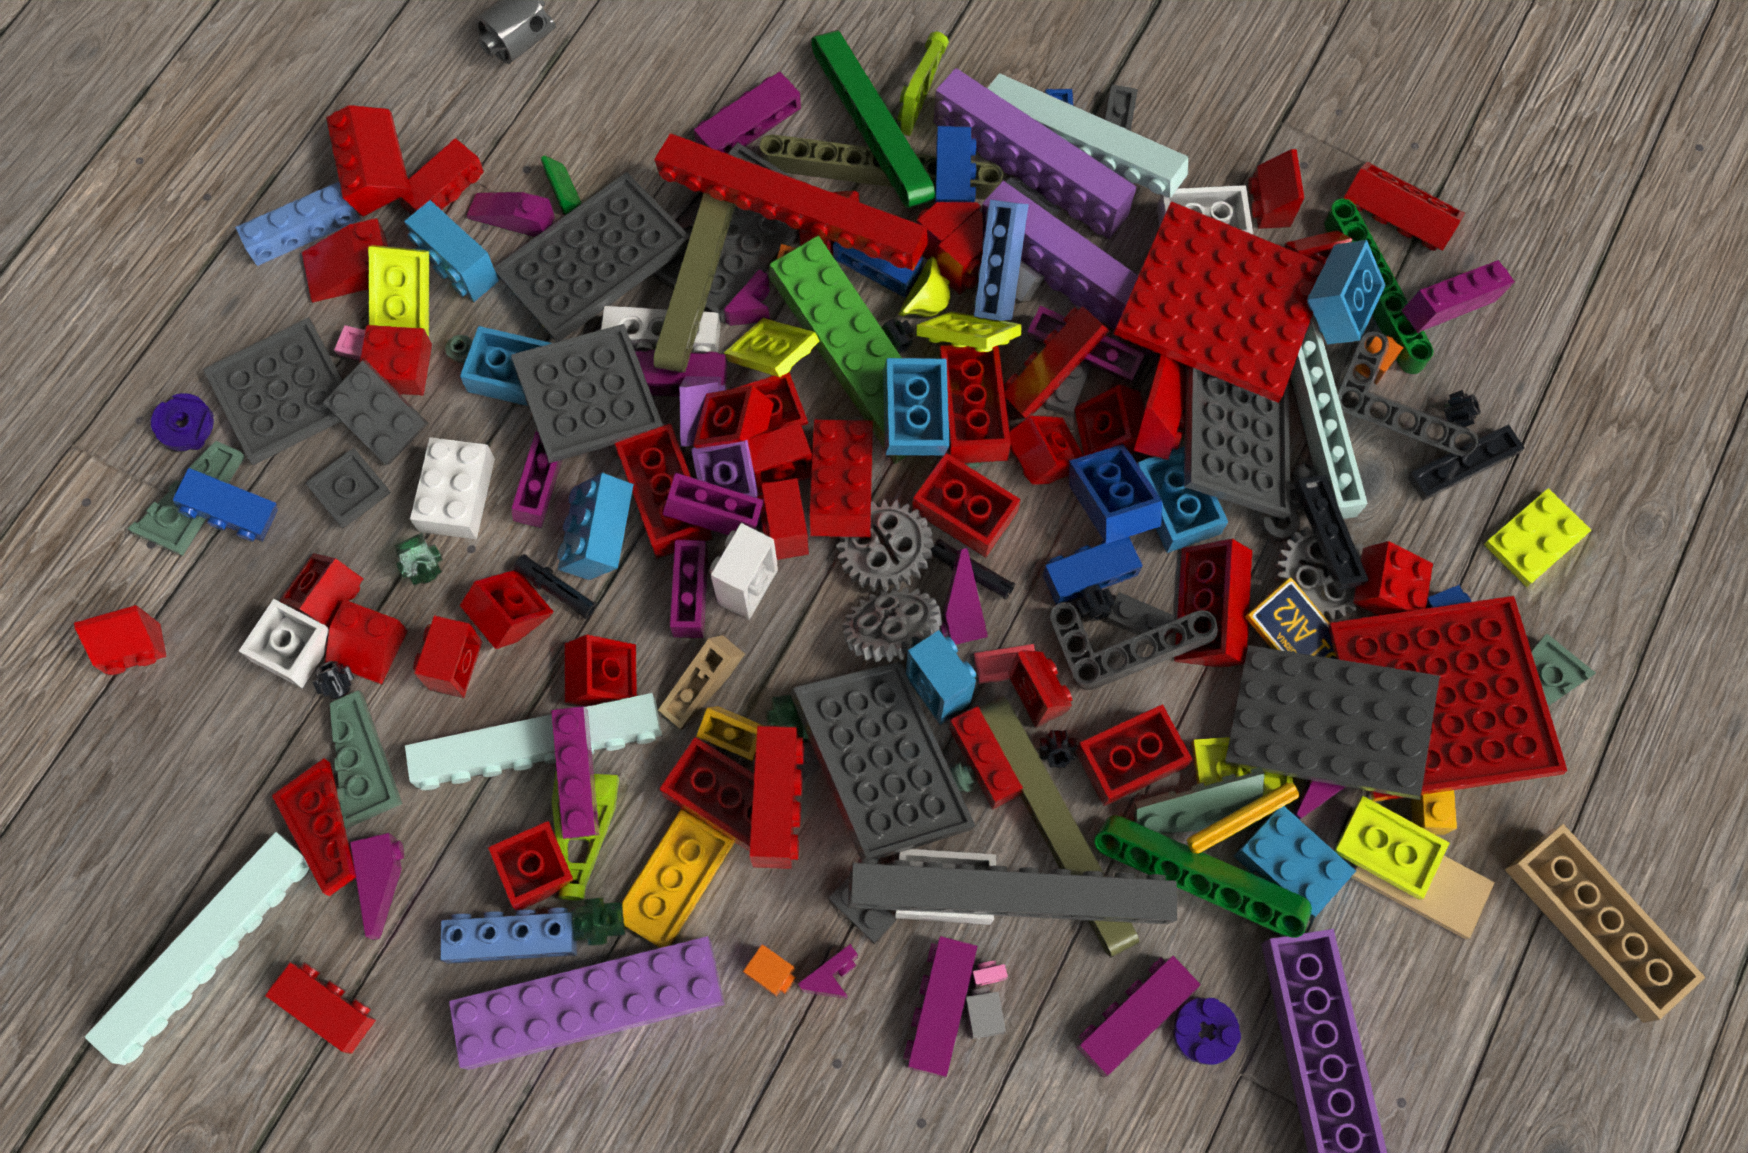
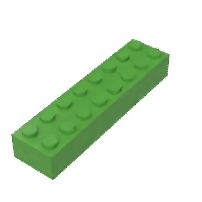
[769,235,909,464]

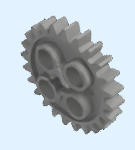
[836,499,934,592]
[1274,526,1363,621]
[842,587,942,662]

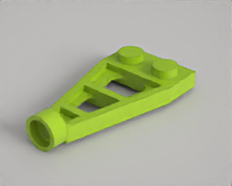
[898,31,949,136]
[551,771,619,901]

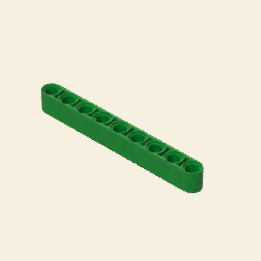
[811,30,935,208]

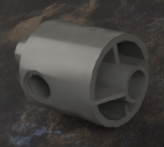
[475,0,556,64]

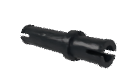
[931,539,1015,600]
[513,554,597,619]

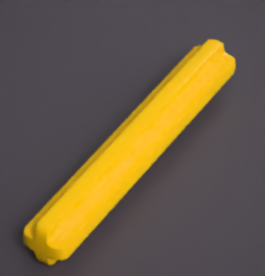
[1187,783,1299,854]

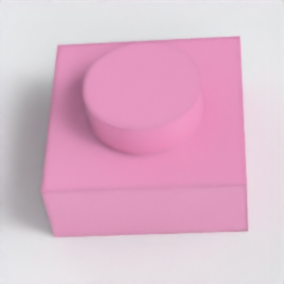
[334,325,365,361]
[971,961,1008,988]

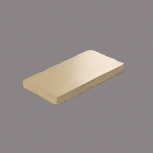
[1351,856,1495,940]

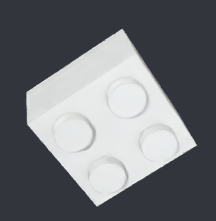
[239,599,329,688]

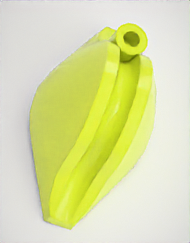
[899,256,950,317]

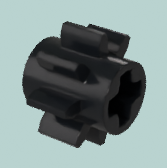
[881,318,914,354]
[1443,390,1481,427]
[1076,584,1114,621]
[312,661,354,699]
[1039,730,1077,768]

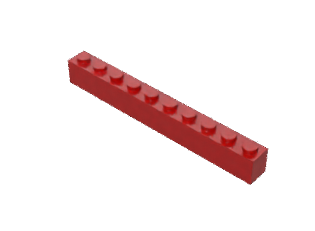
[654,133,928,271]

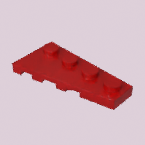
[272,758,356,896]

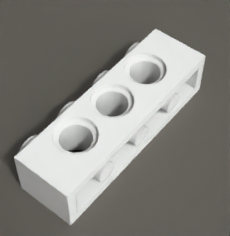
[601,306,721,354]

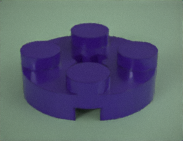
[151,393,214,451]
[1173,998,1241,1065]

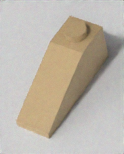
[658,635,745,729]

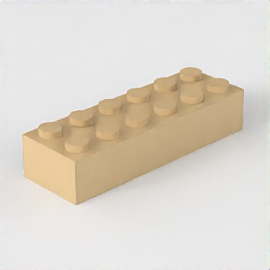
[1504,824,1705,1023]

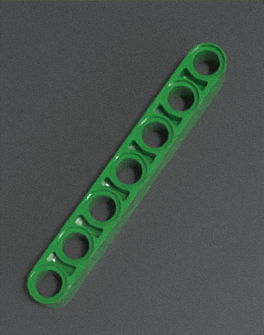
[1324,199,1434,375]
[1094,815,1312,938]

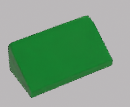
[541,155,582,216]

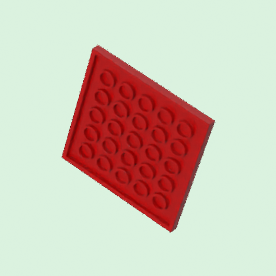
[1114,201,1325,403]
[1328,596,1568,802]

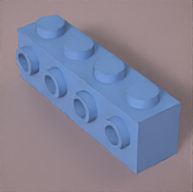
[235,182,361,266]
[974,200,1029,321]
[440,908,577,964]

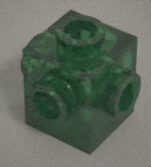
[395,533,443,586]
[766,695,808,742]
[571,898,625,946]

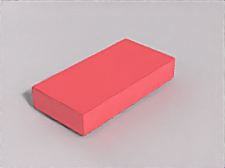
[973,644,1035,684]

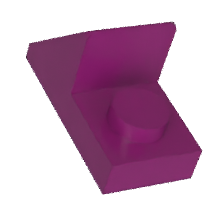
[724,269,770,326]
[798,944,858,999]

